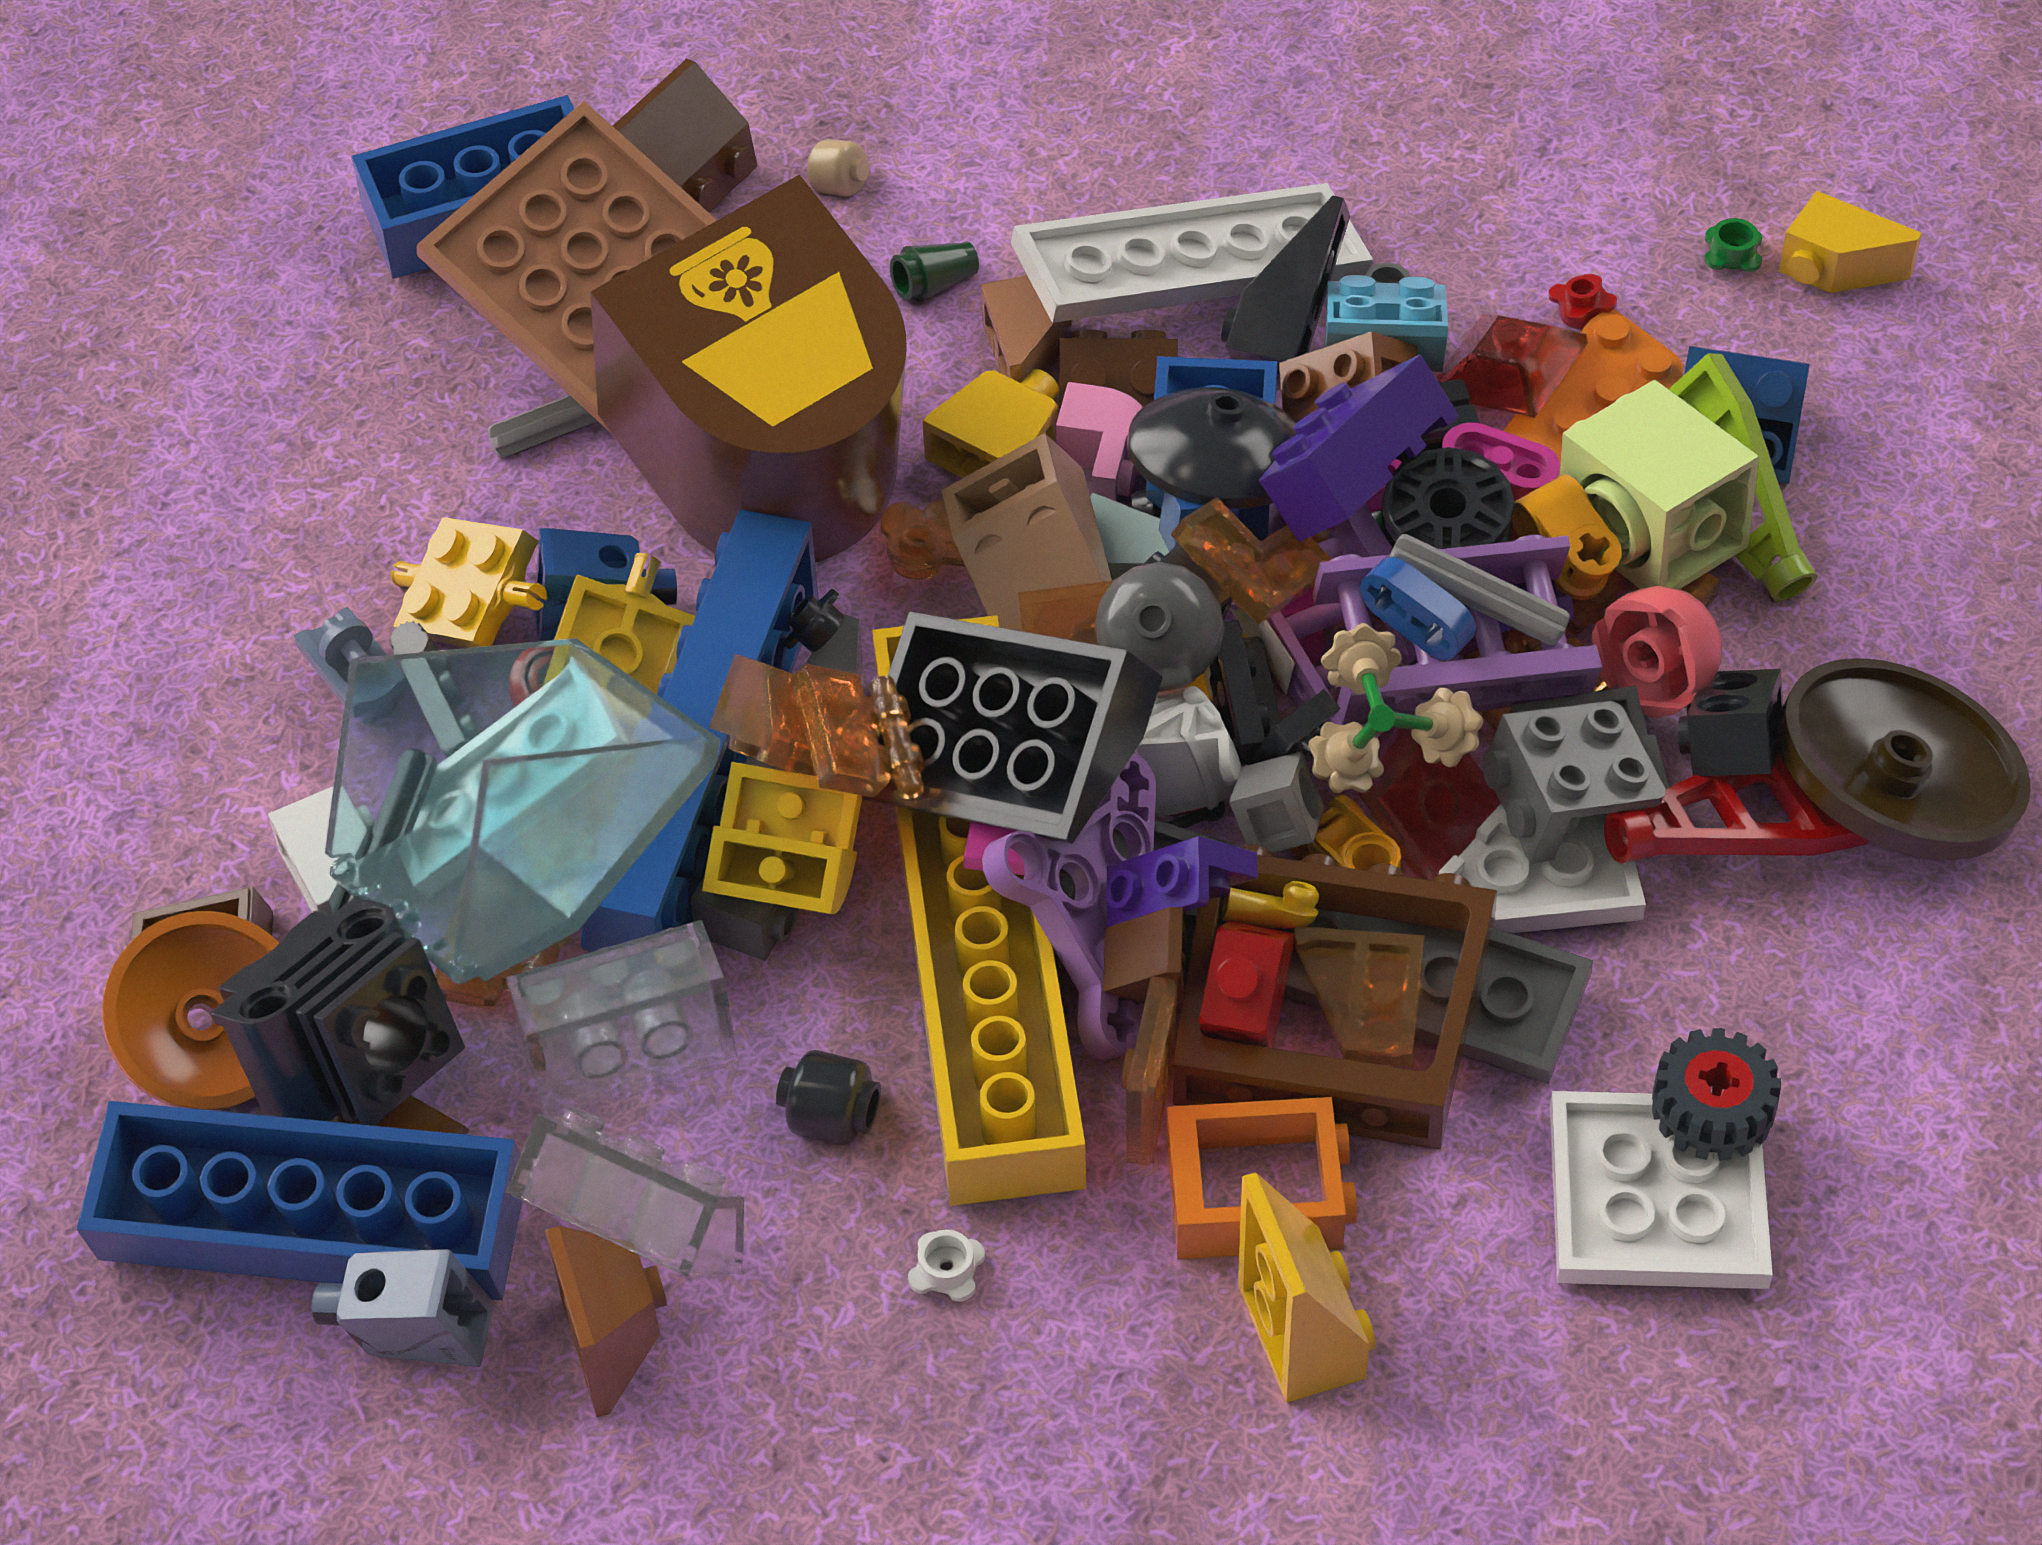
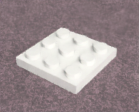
[1550,1091,1773,1289]

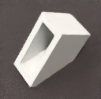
[268,783,372,915]

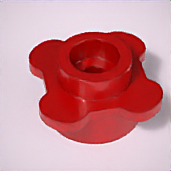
[1548,274,1617,329]

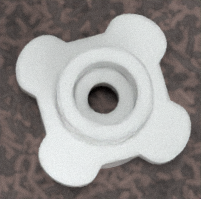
[908,1230,985,1301]

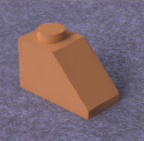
[981,275,1072,383]

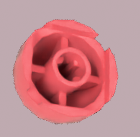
[1592,586,1722,718]

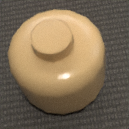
[807,139,869,197]

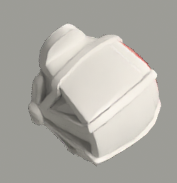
[1135,686,1241,817]

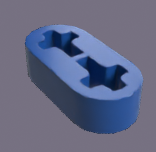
[1360,557,1476,660]

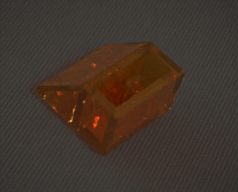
[709,654,881,787]

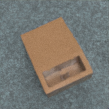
[942,433,1112,640]

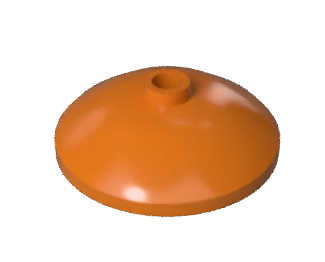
[102,911,280,1111]

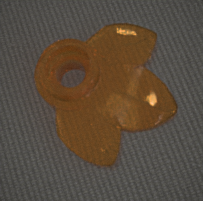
[880,499,966,580]

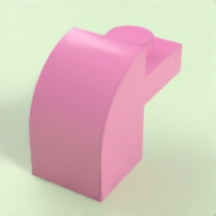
[1056,382,1143,503]

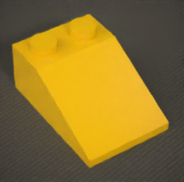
[1238,1172,1376,1403]

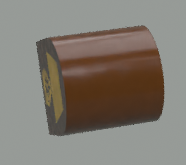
[590,174,907,562]

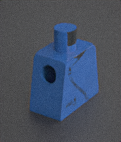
[534,528,677,643]

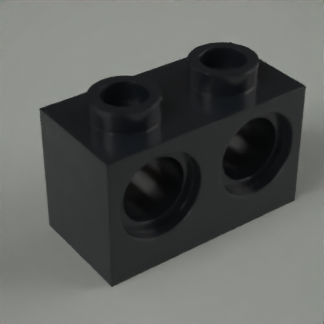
[1678,669,1784,776]

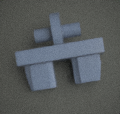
[294,607,407,722]

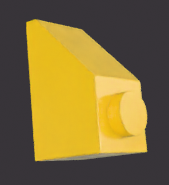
[1779,190,1922,293]

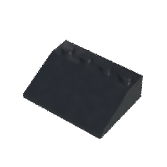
[852,611,1163,844]

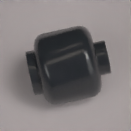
[776,1050,881,1145]

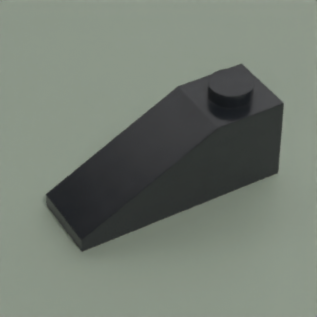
[1221,195,1350,374]

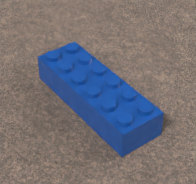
[76,1101,528,1301]

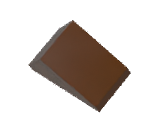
[1103,907,1189,1013]

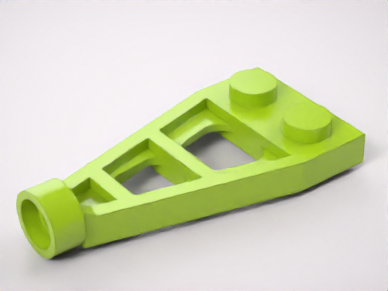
[1668,353,1818,602]

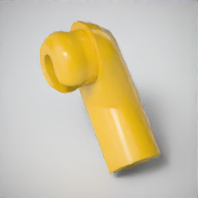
[1221,881,1319,928]

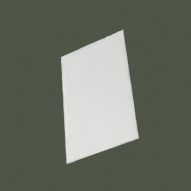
[1230,569,1295,695]

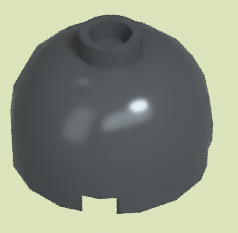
[1094,562,1225,692]

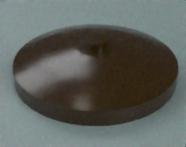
[1777,658,2031,860]

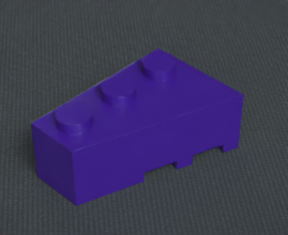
[1259,354,1459,542]

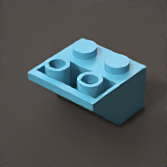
[1325,275,1448,372]

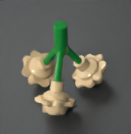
[1308,623,1483,793]

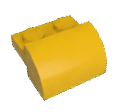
[702,762,864,915]

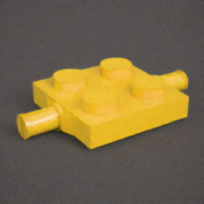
[391,517,547,652]
[539,553,695,731]

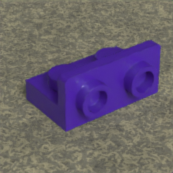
[1106,836,1258,927]

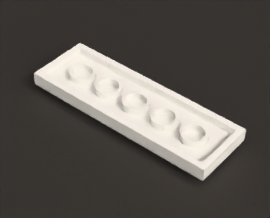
[1011,183,1373,323]

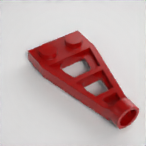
[1604,750,1869,864]

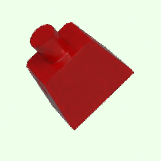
[1199,921,1296,1048]

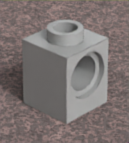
[1229,751,1324,853]

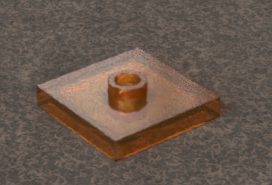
[1122,976,1177,1166]

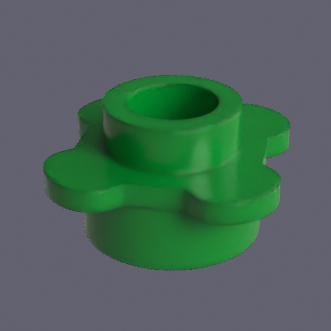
[1704,218,1763,272]

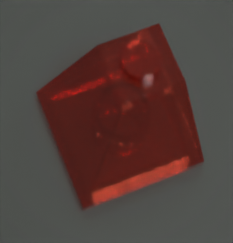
[1436,314,1588,418]
[1359,726,1501,880]

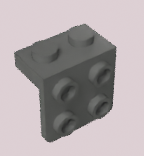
[1483,701,1666,863]

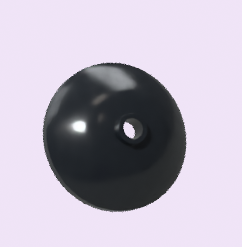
[1127,387,1297,509]

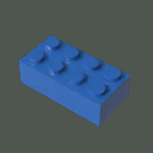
[351,95,574,279]

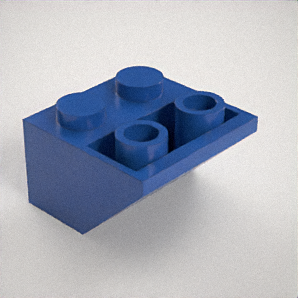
[1684,346,1810,484]

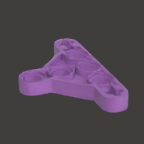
[982,752,1156,1061]

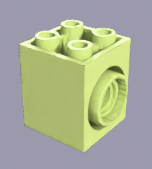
[1560,379,1759,590]

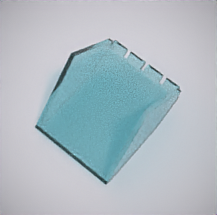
[325,638,721,984]

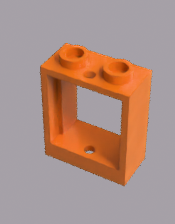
[1167,1097,1357,1259]

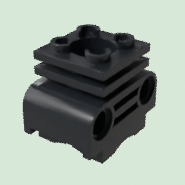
[210,896,465,1126]

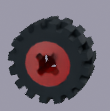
[1652,1028,1781,1161]

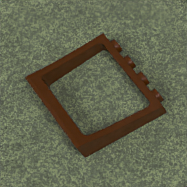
[1173,844,1497,1150]

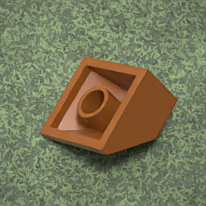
[545,1226,667,1418]

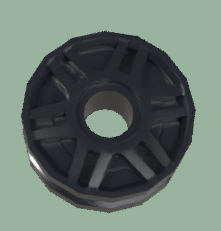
[1382,447,1514,549]

